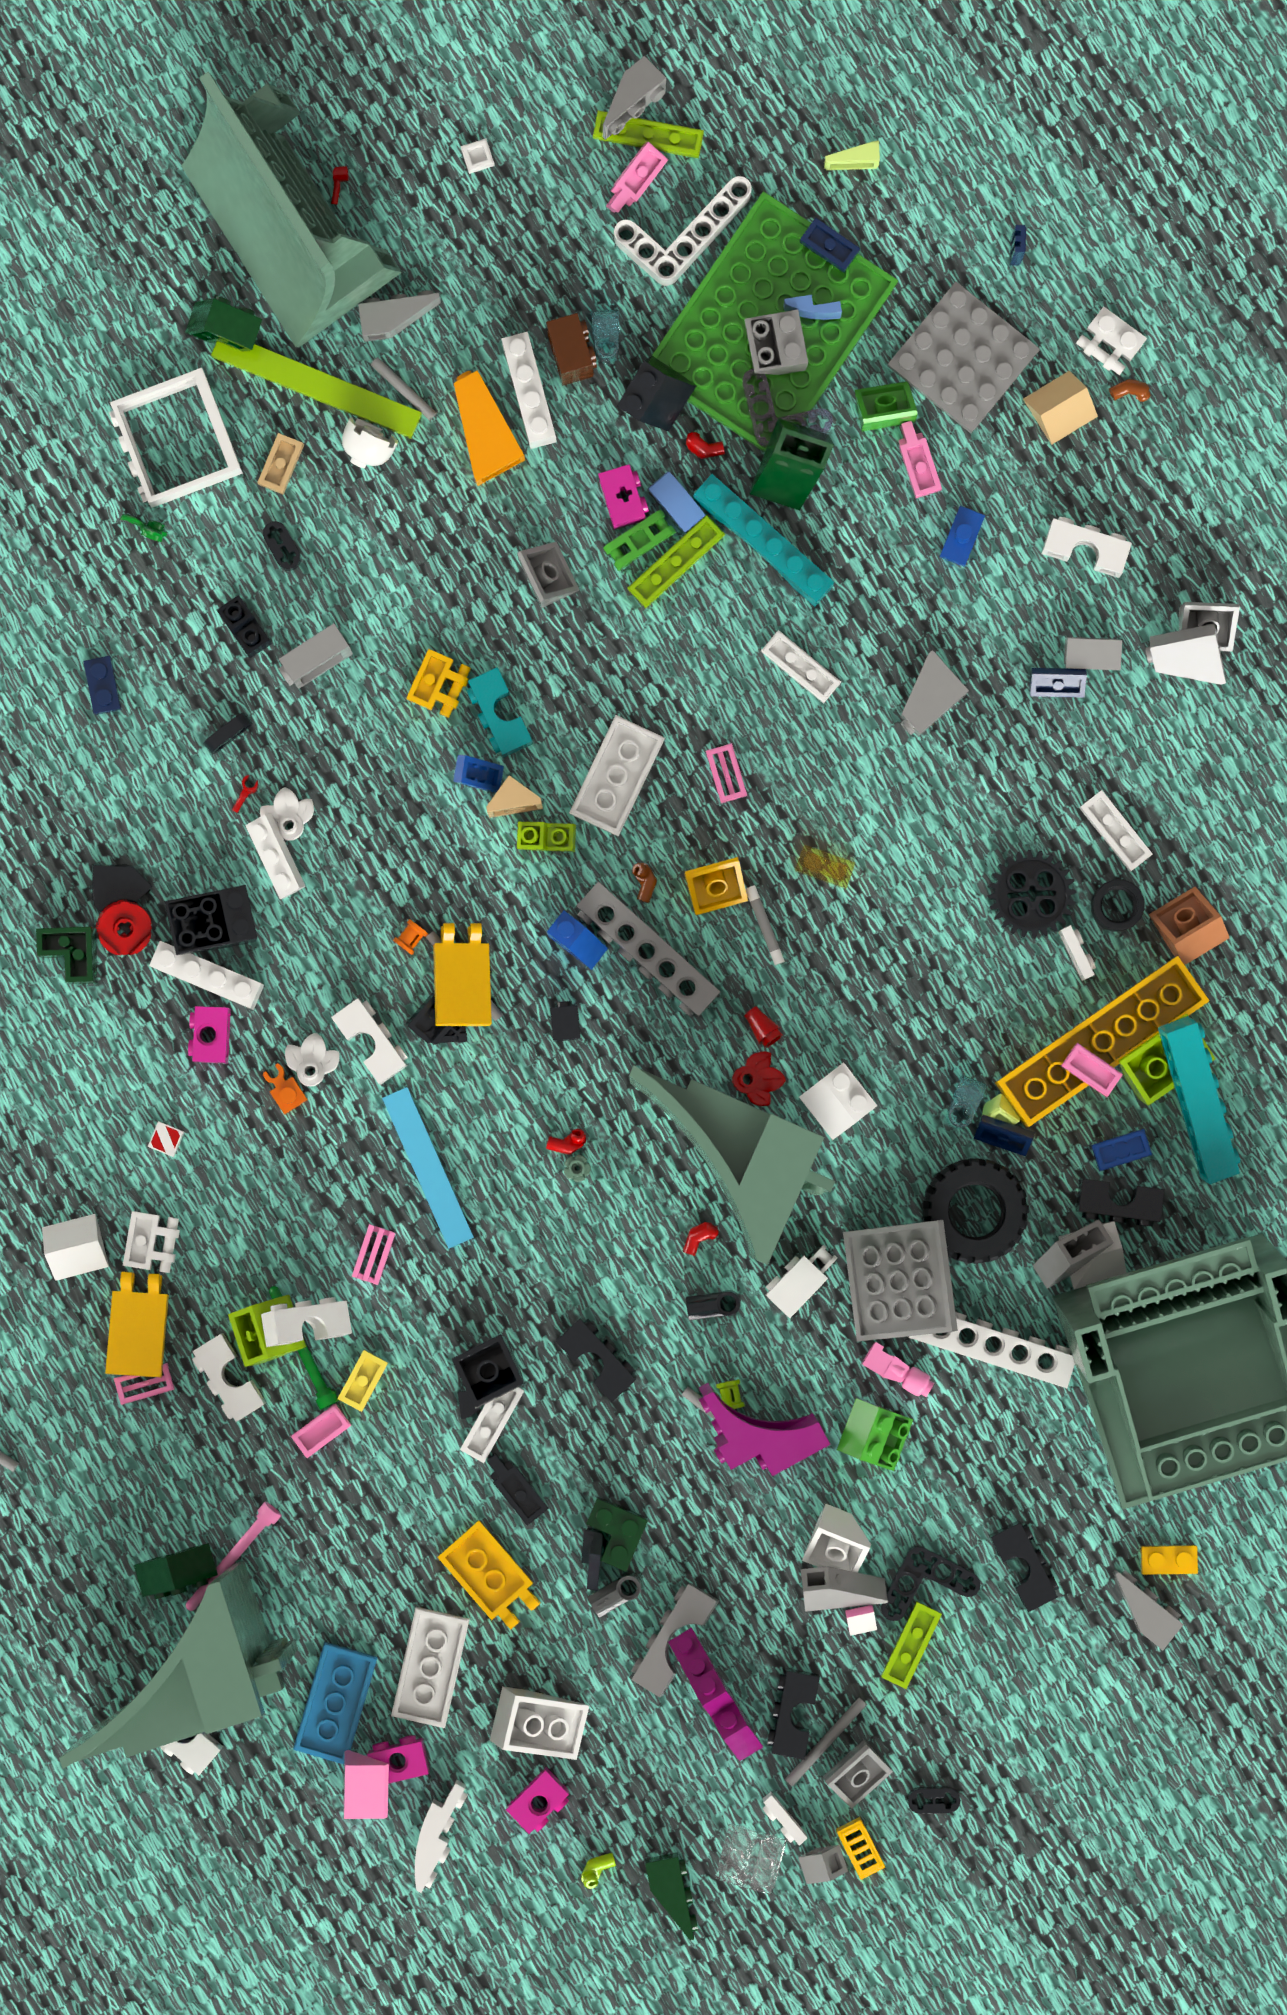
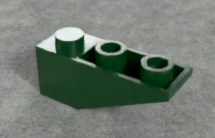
[645,1852,698,1941]

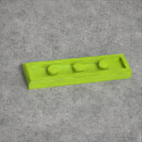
[593,110,704,159]
[627,515,725,609]

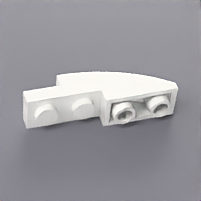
[415,1780,468,1893]

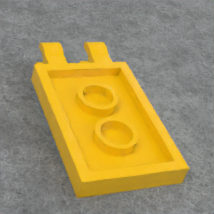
[433,923,492,1026]
[105,1272,169,1378]
[438,1520,541,1630]

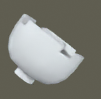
[342,418,398,468]

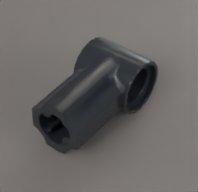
[686,1290,741,1321]

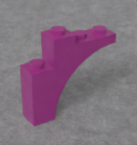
[698,1383,831,1476]
[668,1627,763,1761]

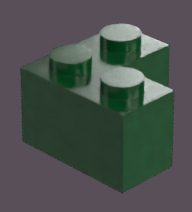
[185,296,262,352]
[36,926,98,985]
[586,1496,648,1572]
[134,1543,218,1599]

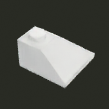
[1058,1221,1127,1289]
[802,1504,871,1573]

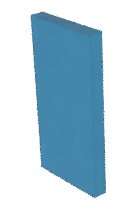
[293,1642,378,1764]

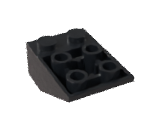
[164,885,257,956]

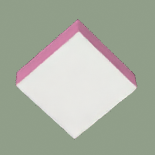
[845,1605,877,1636]

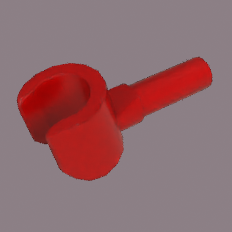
[331,166,349,205]
[232,775,258,813]

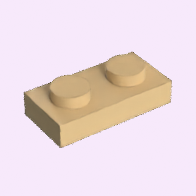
[257,433,304,495]

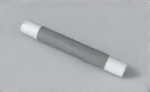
[746,885,785,965]

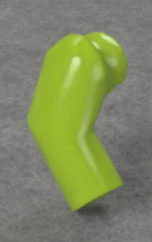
[581,1852,616,1889]

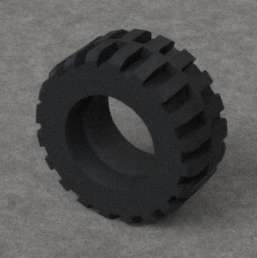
[921,1158,1029,1264]

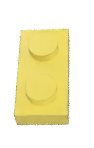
[338,1350,389,1412]

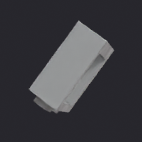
[278,623,353,689]

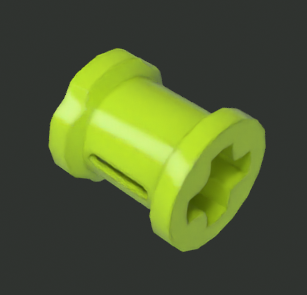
[716,1379,745,1409]

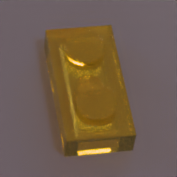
[795,845,855,889]

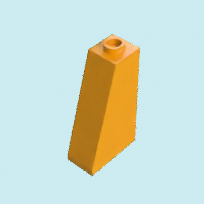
[454,370,525,486]

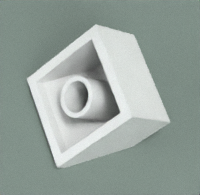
[799,1062,877,1140]

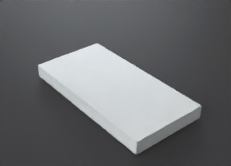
[569,715,665,837]
[391,1607,470,1728]

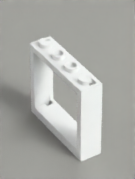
[109,368,243,508]

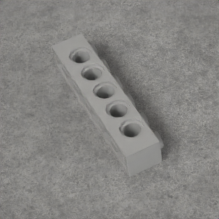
[576,881,720,1017]

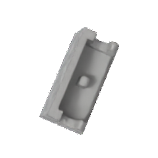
[1064,637,1122,670]

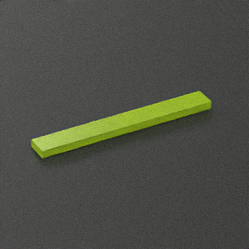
[211,341,422,439]

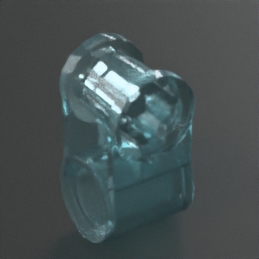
[591,310,620,365]
[946,1074,987,1129]

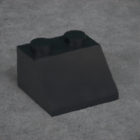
[617,356,697,432]
[452,1334,525,1409]

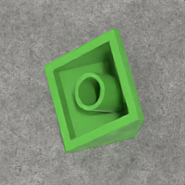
[855,381,918,431]

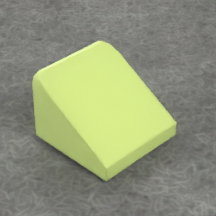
[982,1093,1020,1125]

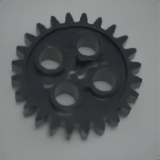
[987,850,1077,939]

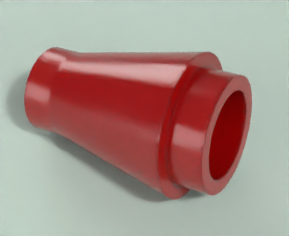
[744,1006,783,1048]

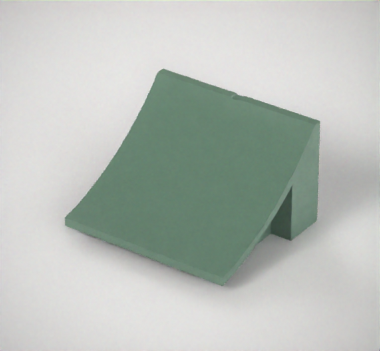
[181,72,402,348]
[629,1065,835,1265]
[1052,1233,1287,1509]
[59,1560,298,1769]

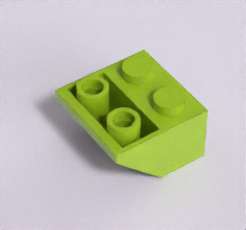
[228,1295,306,1367]

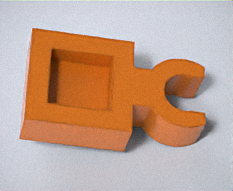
[263,1063,308,1115]

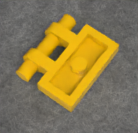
[406,649,471,718]

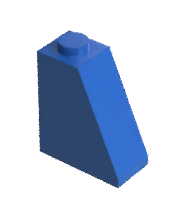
[547,910,608,970]

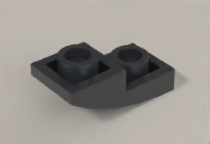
[217,595,272,659]

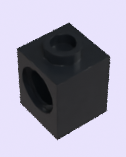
[550,1001,581,1042]

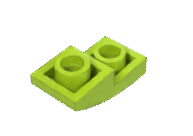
[517,822,576,852]

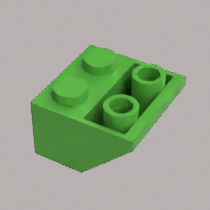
[837,1398,913,1471]

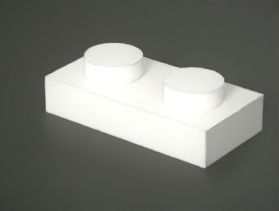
[1058,925,1096,981]
[762,1792,808,1845]

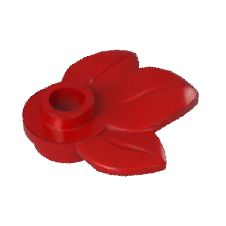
[732,1051,786,1106]

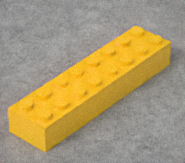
[995,956,1209,1128]

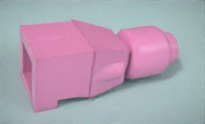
[861,1342,934,1397]

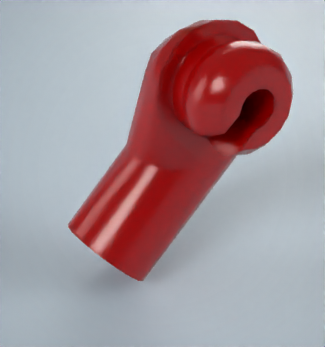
[686,432,725,459]
[546,1128,586,1155]
[683,1222,719,1256]

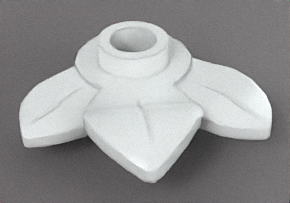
[260,787,314,841]
[285,1033,340,1086]

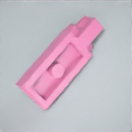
[606,142,668,213]
[898,421,942,499]

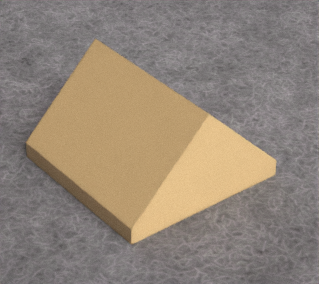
[1023,371,1098,445]
[486,775,543,818]

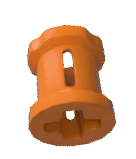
[393,919,429,955]

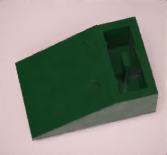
[749,418,834,511]

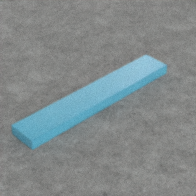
[382,1087,474,1249]

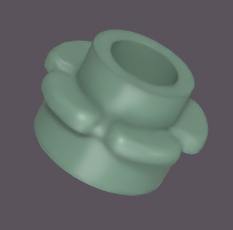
[564,1155,591,1182]

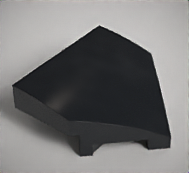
[92,864,152,912]
[406,990,467,1045]
[581,1528,602,1591]

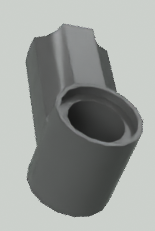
[587,1572,642,1618]

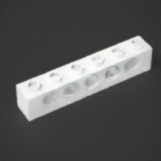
[907,1312,1075,1388]

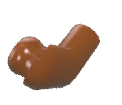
[1109,379,1151,402]
[632,863,657,904]

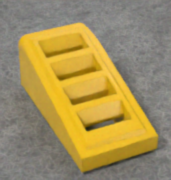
[836,1817,885,1880]

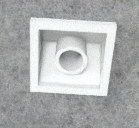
[42,1214,109,1281]

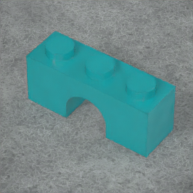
[466,667,533,758]

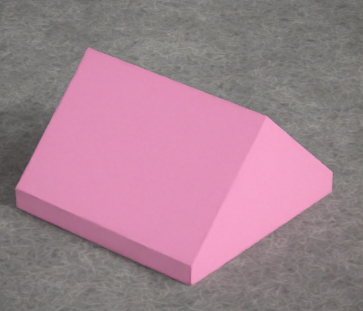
[343,1750,389,1819]

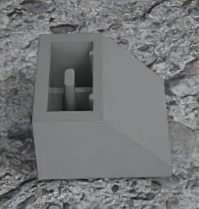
[744,309,808,375]

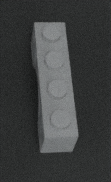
[631,1583,720,1697]

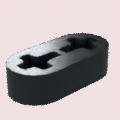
[263,521,301,571]
[203,712,253,755]
[907,1786,961,1814]

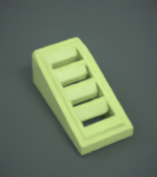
[824,140,880,170]

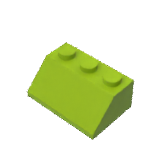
[1119,1014,1216,1106]

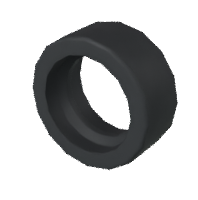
[1091,879,1145,932]

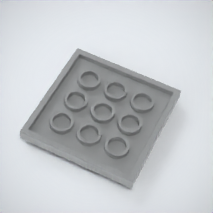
[887,282,1040,434]
[843,1220,958,1342]

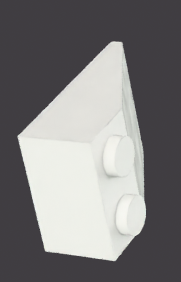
[490,1686,589,1760]

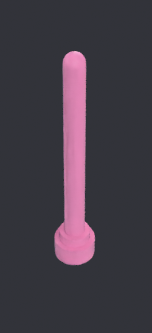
[186,1501,282,1611]

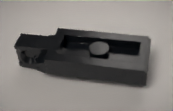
[487,1453,549,1526]

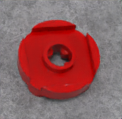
[96,899,152,956]

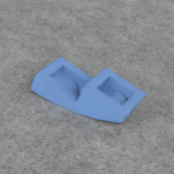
[783,295,842,320]
[647,471,706,532]

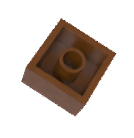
[546,313,597,386]

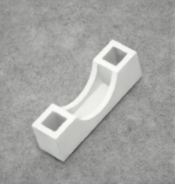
[501,332,556,449]
[149,941,264,1010]

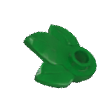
[120,514,168,542]

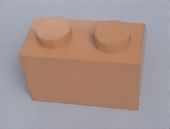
[1149,887,1230,965]

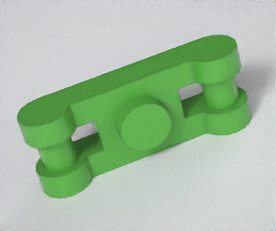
[603,509,676,571]

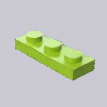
[881,1601,942,1689]

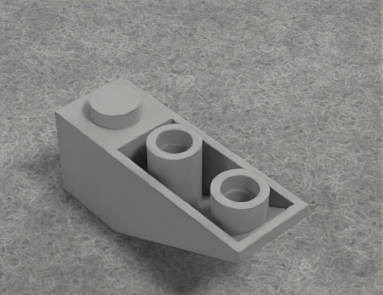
[603,56,666,140]
[358,290,441,342]
[801,1566,888,1612]
[1113,1570,1184,1650]

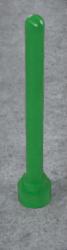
[269,1286,340,1410]

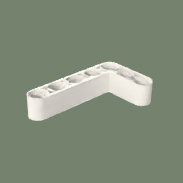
[614,176,752,286]

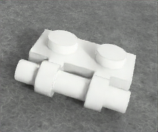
[1076,306,1147,376]
[123,1211,180,1273]

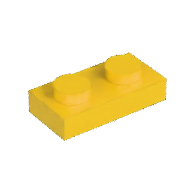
[1141,1545,1198,1575]

